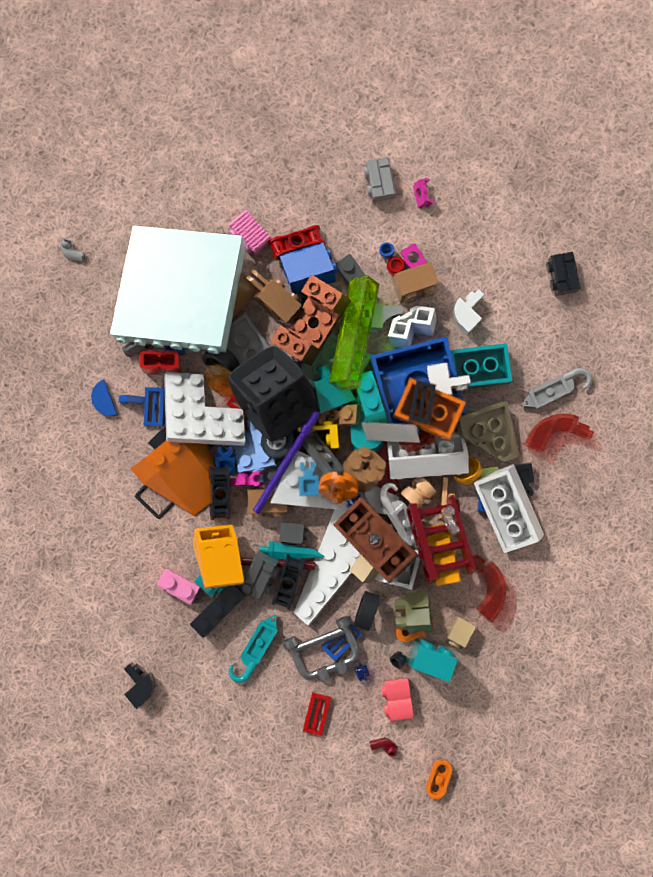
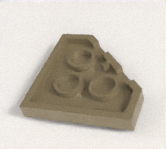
[457,401,520,462]

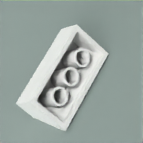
[387,432,469,479]
[474,464,544,553]

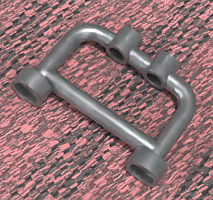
[282,615,360,681]

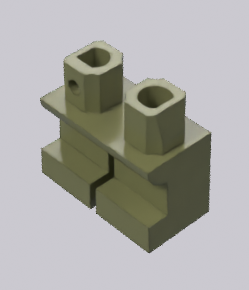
[395,590,432,633]

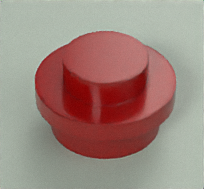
[387,257,406,275]

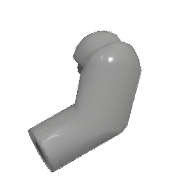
[60,238,85,262]

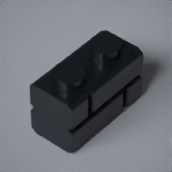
[546,252,581,296]

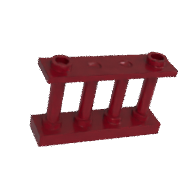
[406,495,477,584]

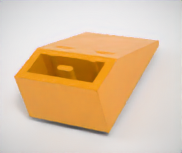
[193,525,244,589]

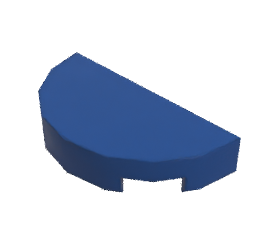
[91,379,118,416]

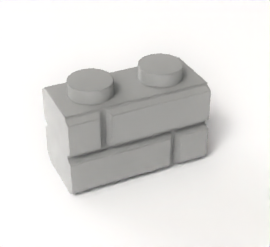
[363,157,396,202]

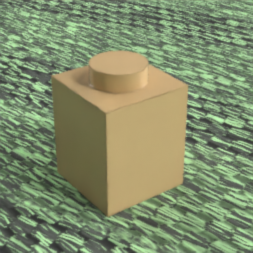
[349,554,378,583]
[446,617,476,648]

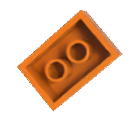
[393,378,466,441]

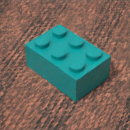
[450,343,512,389]
[408,639,458,682]

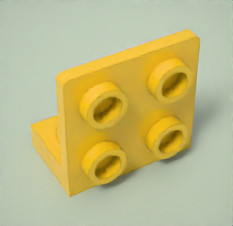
[298,421,339,451]

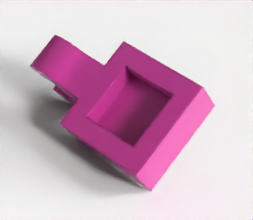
[229,471,264,486]

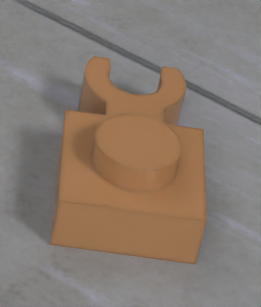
[328,405,361,426]

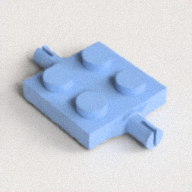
[234,419,277,482]

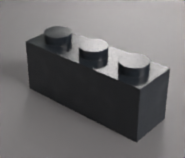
[189,585,246,638]

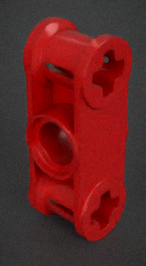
[268,225,326,261]

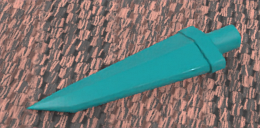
[259,541,325,559]

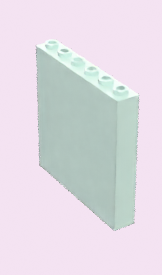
[110,226,247,354]

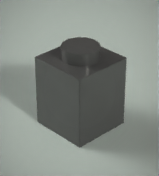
[279,522,308,544]

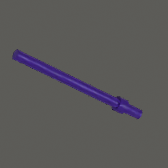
[253,411,321,514]

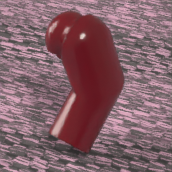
[369,737,398,757]

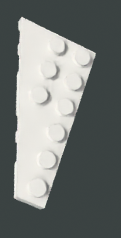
[270,451,399,514]
[294,509,380,626]

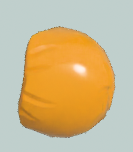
[452,456,482,486]

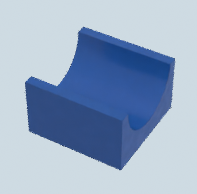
[369,337,466,425]

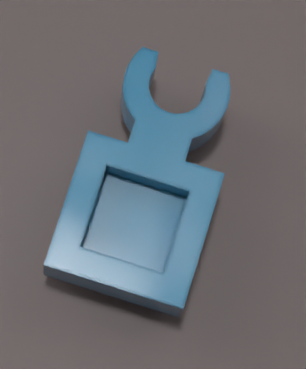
[298,462,320,496]

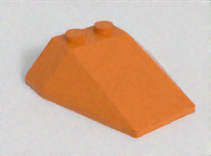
[130,441,224,516]

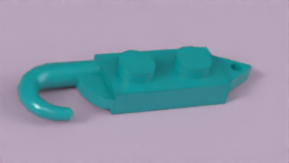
[228,614,278,683]

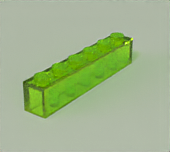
[329,275,380,391]

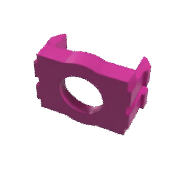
[413,178,435,207]
[400,244,427,269]

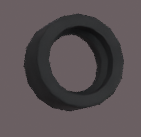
[202,348,240,380]
[354,591,380,631]

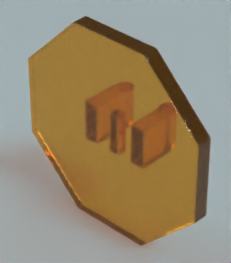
[204,364,234,397]

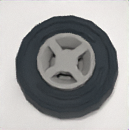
[261,432,296,459]

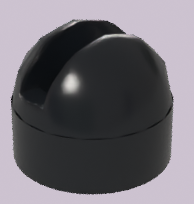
[390,651,407,669]

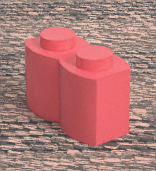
[381,677,414,721]

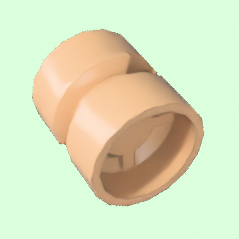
[400,477,436,509]

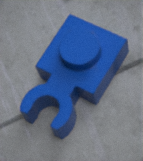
[216,445,236,473]

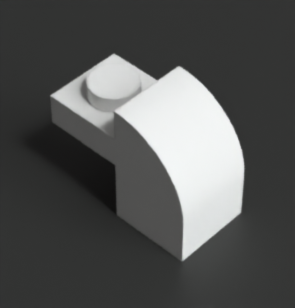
[453,289,484,335]
[427,363,471,396]

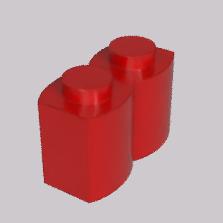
[140,350,181,375]

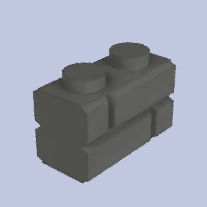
[240,551,280,599]

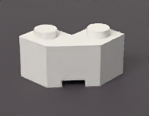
[388,306,437,348]

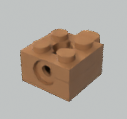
[246,270,301,323]

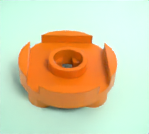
[318,472,358,504]

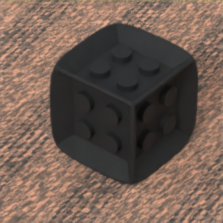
[228,346,318,442]

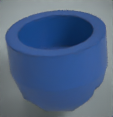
[379,242,394,259]

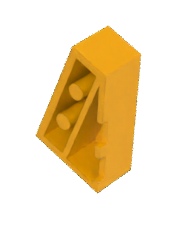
[426,523,460,586]

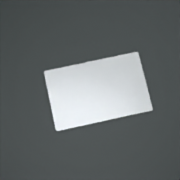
[362,423,420,442]

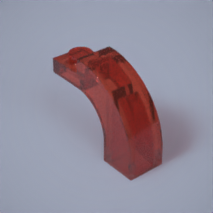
[523,413,594,452]
[472,554,506,622]

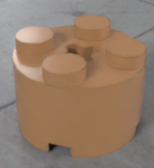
[342,446,386,493]

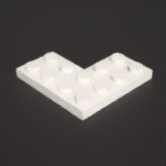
[164,372,245,446]

